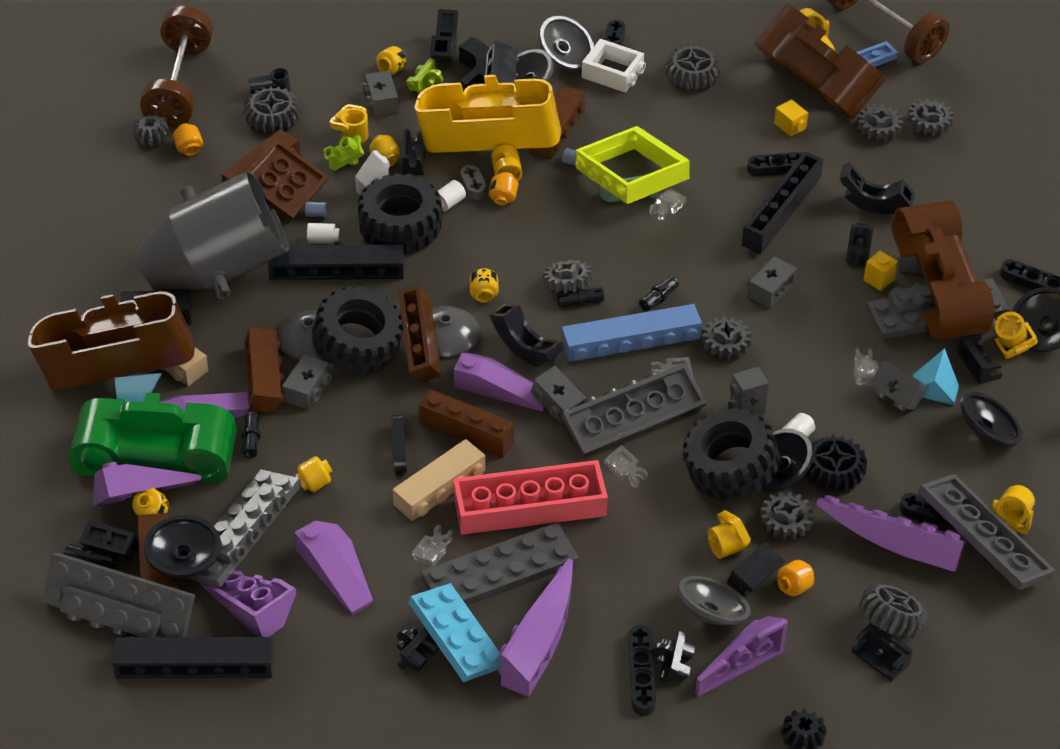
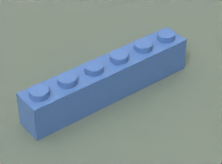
[561,304,702,362]

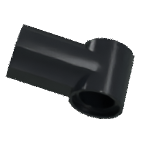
[248,68,291,94]

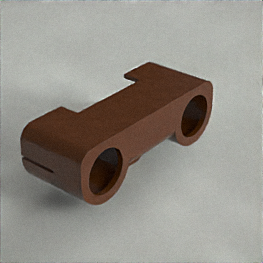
[754,4,886,120]
[891,200,995,341]
[28,291,195,390]

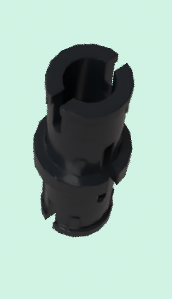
[639,276,679,312]
[557,287,604,307]
[241,412,261,458]
[64,543,117,569]

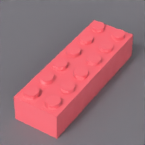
[453,460,608,535]

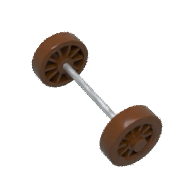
[827,0,950,64]
[140,6,213,127]

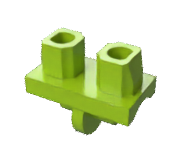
[406,59,443,95]
[324,135,364,171]

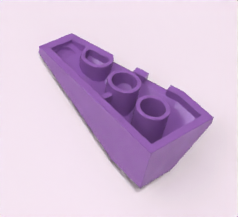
[454,353,544,411]
[159,392,257,419]
[93,462,201,507]
[294,521,373,615]
[200,570,297,637]
[695,616,788,697]

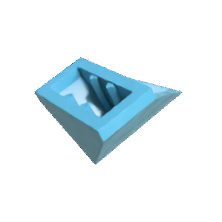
[913,348,959,405]
[115,373,162,402]

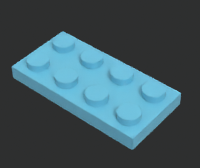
[408,583,501,682]

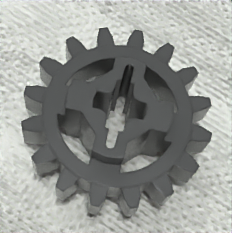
[907,98,954,136]
[857,104,903,141]
[543,259,592,293]
[701,316,752,360]
[760,492,814,540]

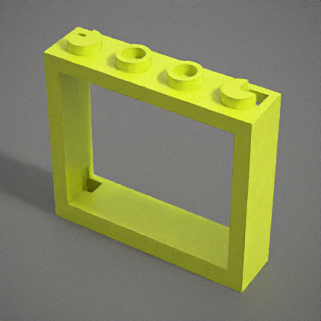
[575,126,690,204]

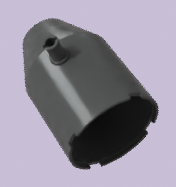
[135,170,289,299]

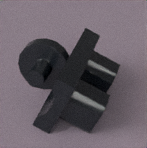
[846,223,874,265]
[396,627,440,672]
[651,631,695,683]

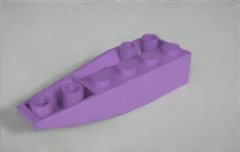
[817,495,966,572]
[498,558,573,697]

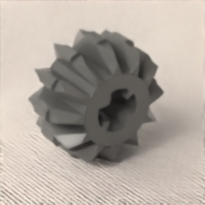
[132,113,169,148]

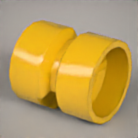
[491,144,522,181]

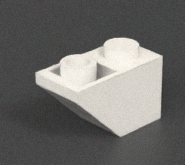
[355,150,390,195]

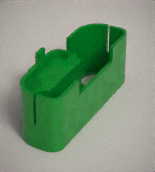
[69,393,237,483]

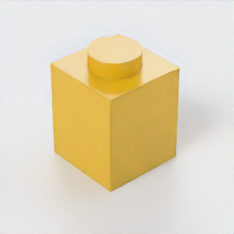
[774,99,808,137]
[863,250,898,291]

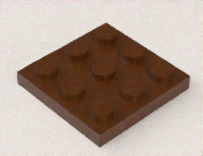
[249,138,329,222]

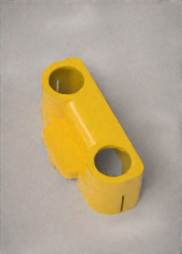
[415,75,561,153]

